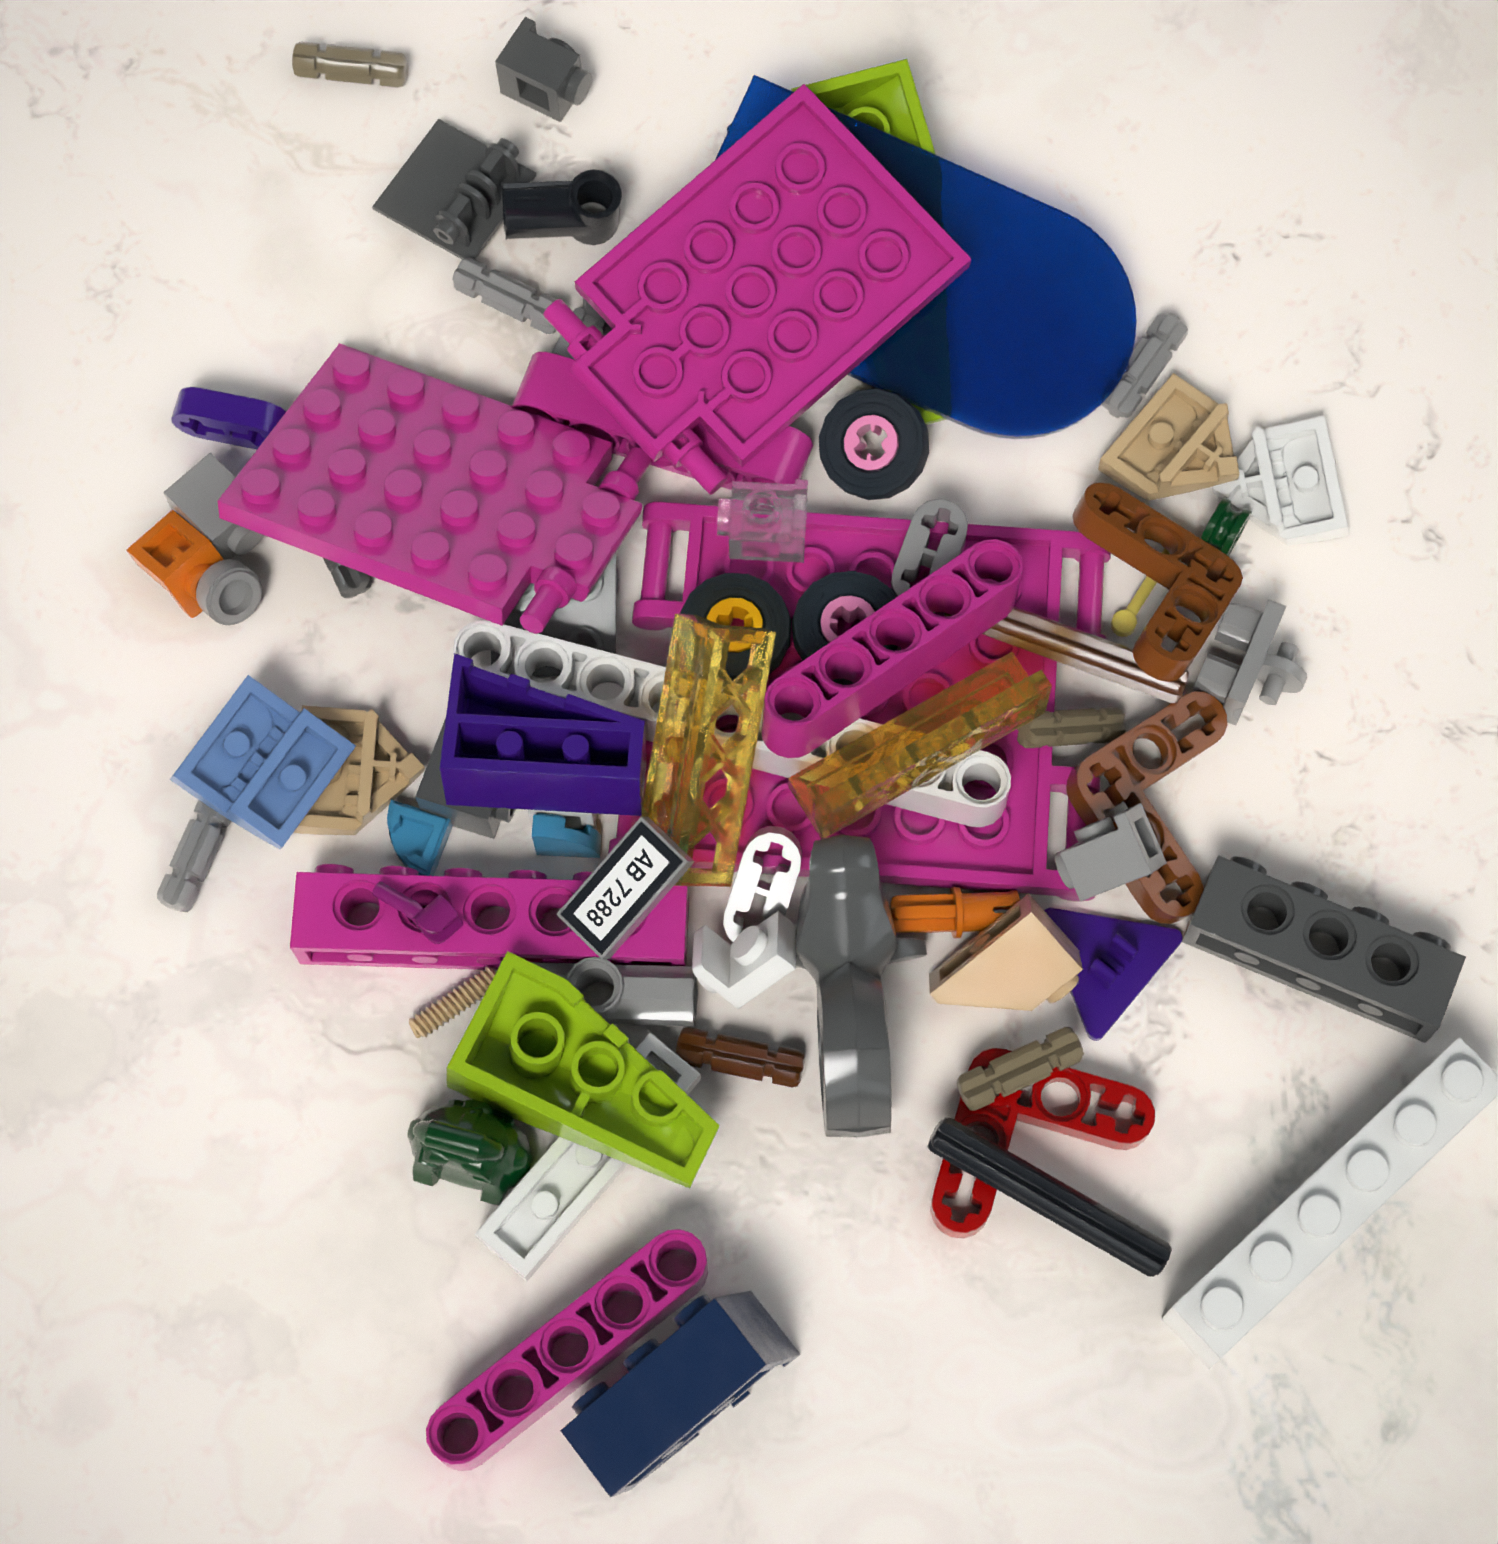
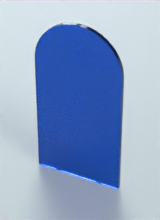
[715,75,1137,439]

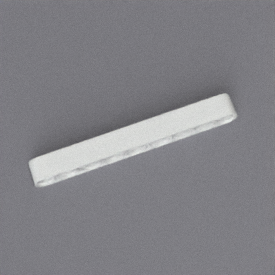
[453,620,1011,827]

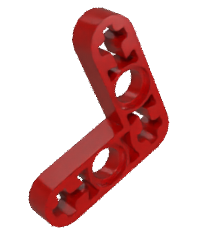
[930,1048,1155,1239]

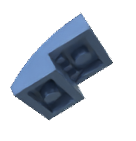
[170,675,356,849]

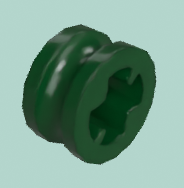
[1201,497,1252,556]

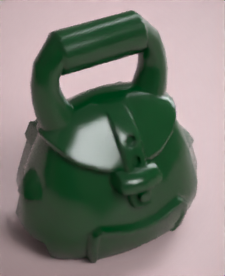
[407,1099,533,1205]

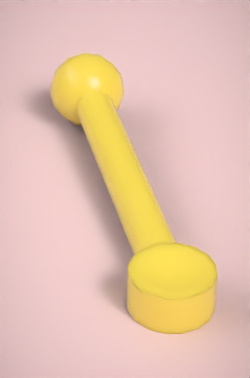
[1111,548,1169,637]

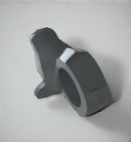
[796,834,927,1137]

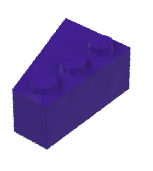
[440,653,647,816]

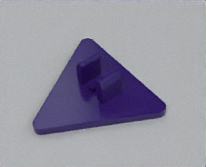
[1044,907,1183,1041]

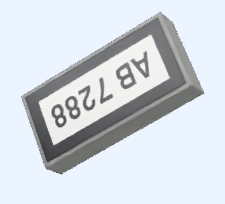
[556,816,695,960]

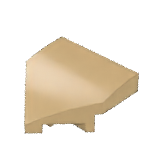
[1098,373,1239,501]
[293,705,425,835]

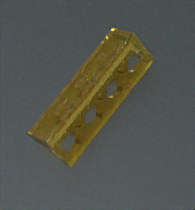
[642,614,776,887]
[788,652,1052,839]

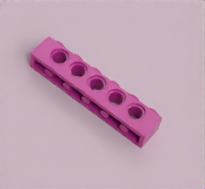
[290,864,689,970]

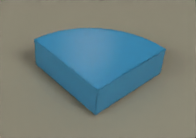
[387,800,453,876]
[532,813,602,858]

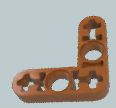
[1072,482,1243,682]
[1066,691,1228,924]

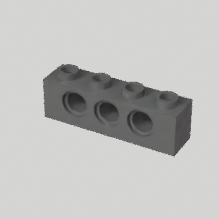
[1182,855,1466,1043]

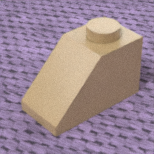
[929,893,1083,1011]

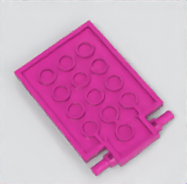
[543,84,972,495]
[217,343,651,634]

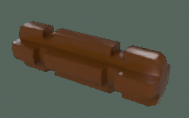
[675,1027,805,1088]

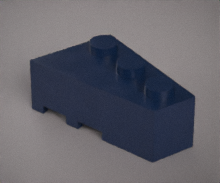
[560,1291,801,1498]

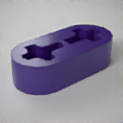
[171,387,287,450]

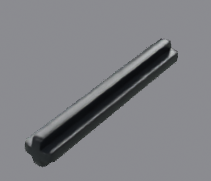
[928,1117,1172,1277]

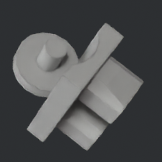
[1193,599,1307,726]

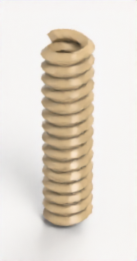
[409,967,496,1038]

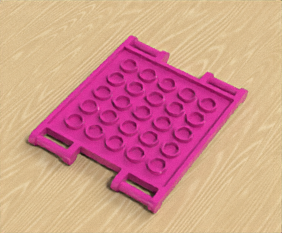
[608,502,1111,901]

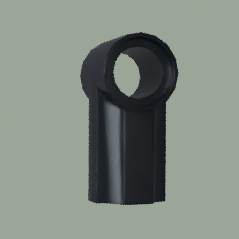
[502,169,622,245]

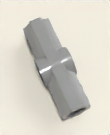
[500,957,698,1026]

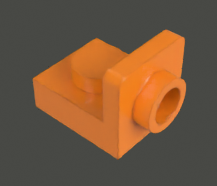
[126,510,224,618]

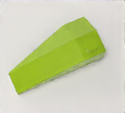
[447,951,720,1188]

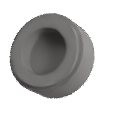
[196,559,262,625]

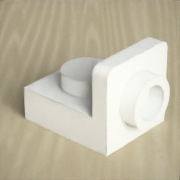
[692,911,796,1009]

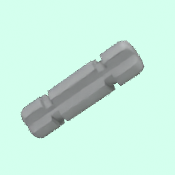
[452,257,557,334]
[1100,313,1188,418]
[157,800,230,913]

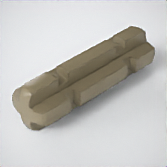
[292,42,408,88]
[1015,707,1127,748]
[956,1027,1084,1111]

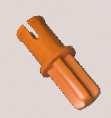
[889,887,1020,939]

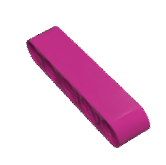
[512,352,813,504]
[761,539,1023,758]
[426,1229,708,1471]

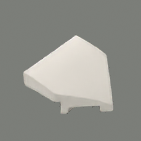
[1212,415,1350,546]

